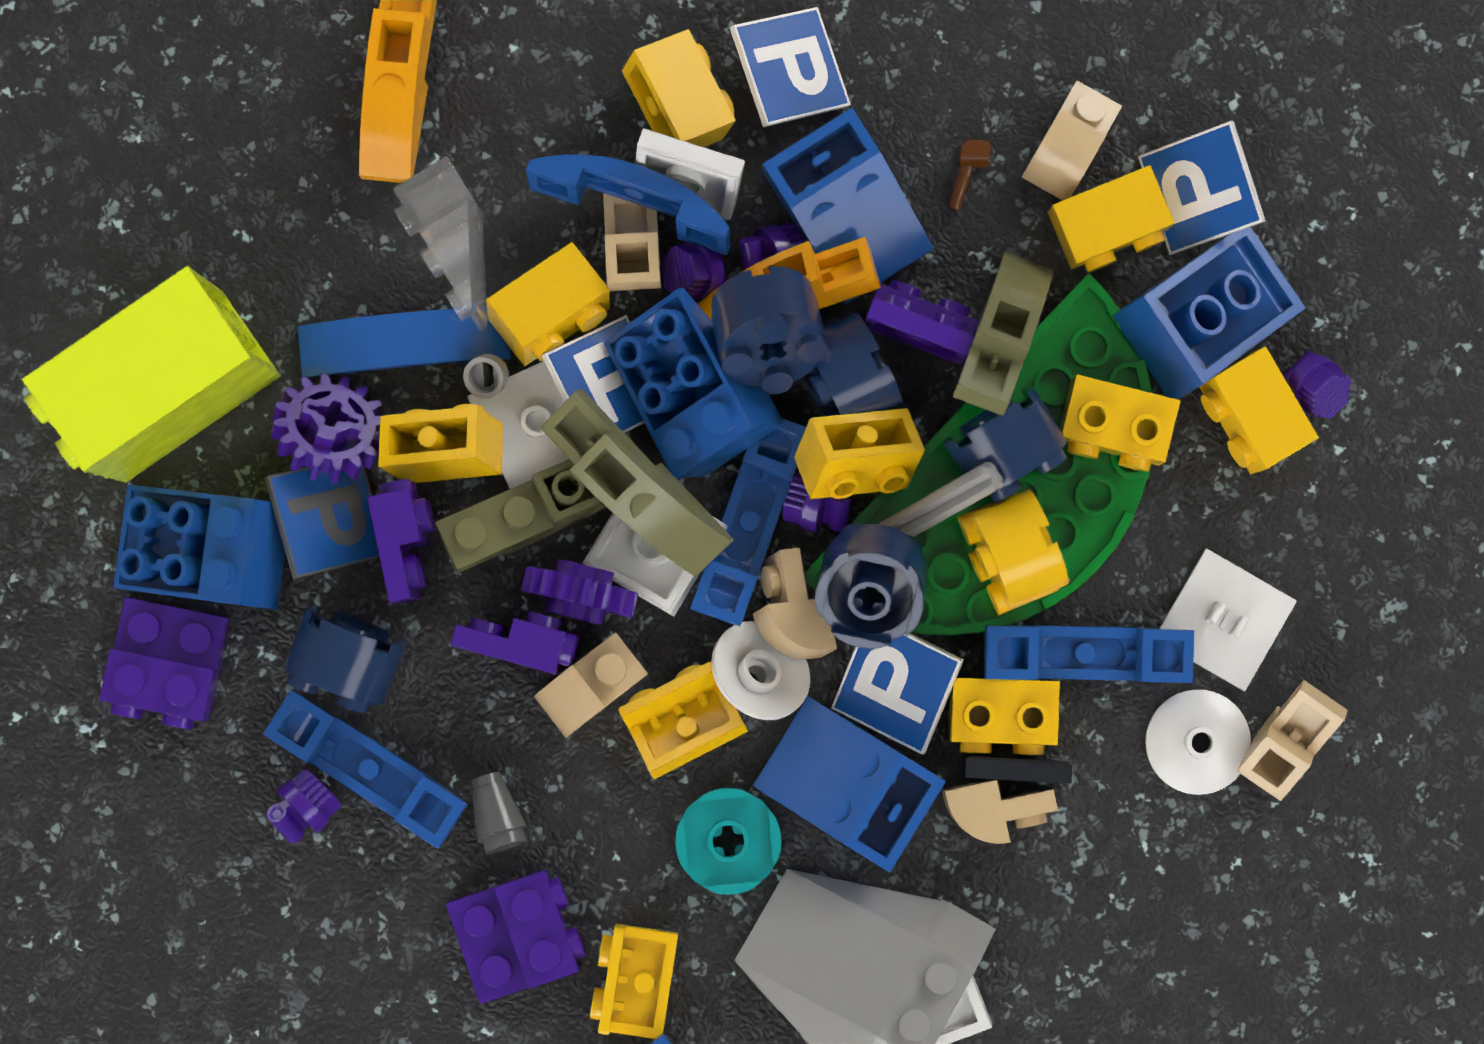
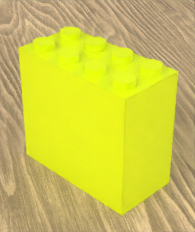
[22,266,281,483]

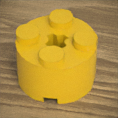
[958,489,1069,615]

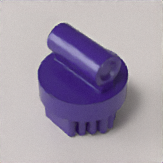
[739,223,807,270]
[660,242,727,301]
[1283,351,1351,419]
[783,471,851,533]
[266,769,341,843]

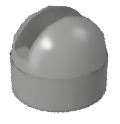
[463,354,509,398]

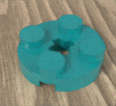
[675,788,781,895]

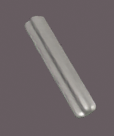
[879,462,1003,537]

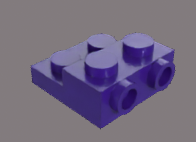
[865,280,979,365]
[367,479,437,604]
[99,597,231,730]
[450,611,580,674]
[446,868,586,1004]

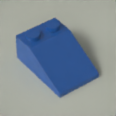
[1112,227,1306,399]

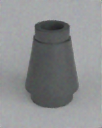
[470,772,528,854]

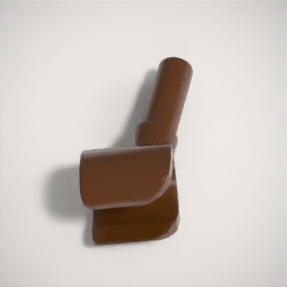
[947,139,991,210]

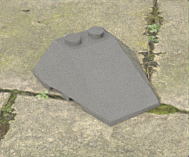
[734,869,996,1044]

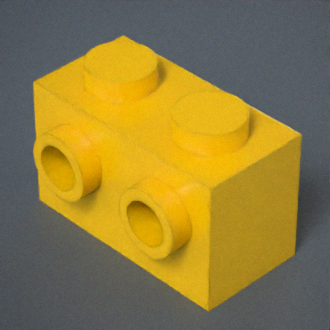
[622,29,736,147]
[1048,165,1175,273]
[486,242,610,367]
[1200,346,1319,475]
[1059,375,1181,472]
[378,404,504,483]
[794,408,925,499]
[948,678,1060,755]

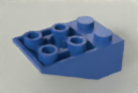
[762,108,934,305]
[603,288,784,479]
[113,484,285,610]
[753,697,946,873]

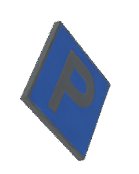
[265,466,380,580]

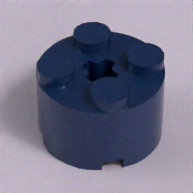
[711,266,829,394]
[804,313,903,416]
[943,386,1067,503]
[815,524,927,649]
[284,606,407,713]

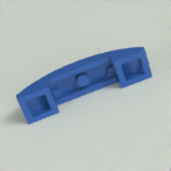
[526,155,730,255]
[298,307,511,379]
[690,419,806,627]
[984,625,1194,683]
[263,689,468,849]

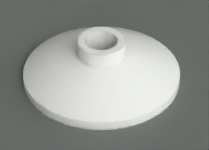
[712,621,810,720]
[1145,690,1251,795]

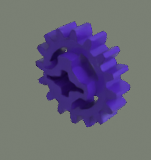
[271,374,382,483]
[521,559,638,625]

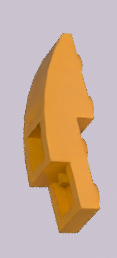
[359,0,437,184]
[698,237,881,321]

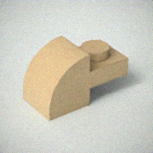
[1022,81,1122,201]
[603,193,661,291]
[753,548,837,659]
[534,632,648,738]
[1237,680,1348,801]
[942,779,1058,844]

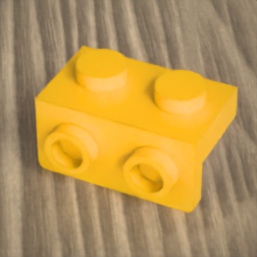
[618,662,748,779]
[590,923,678,1039]

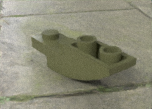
[953,252,1054,416]
[540,389,734,577]
[435,433,633,573]

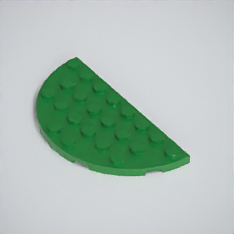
[804,273,1152,635]

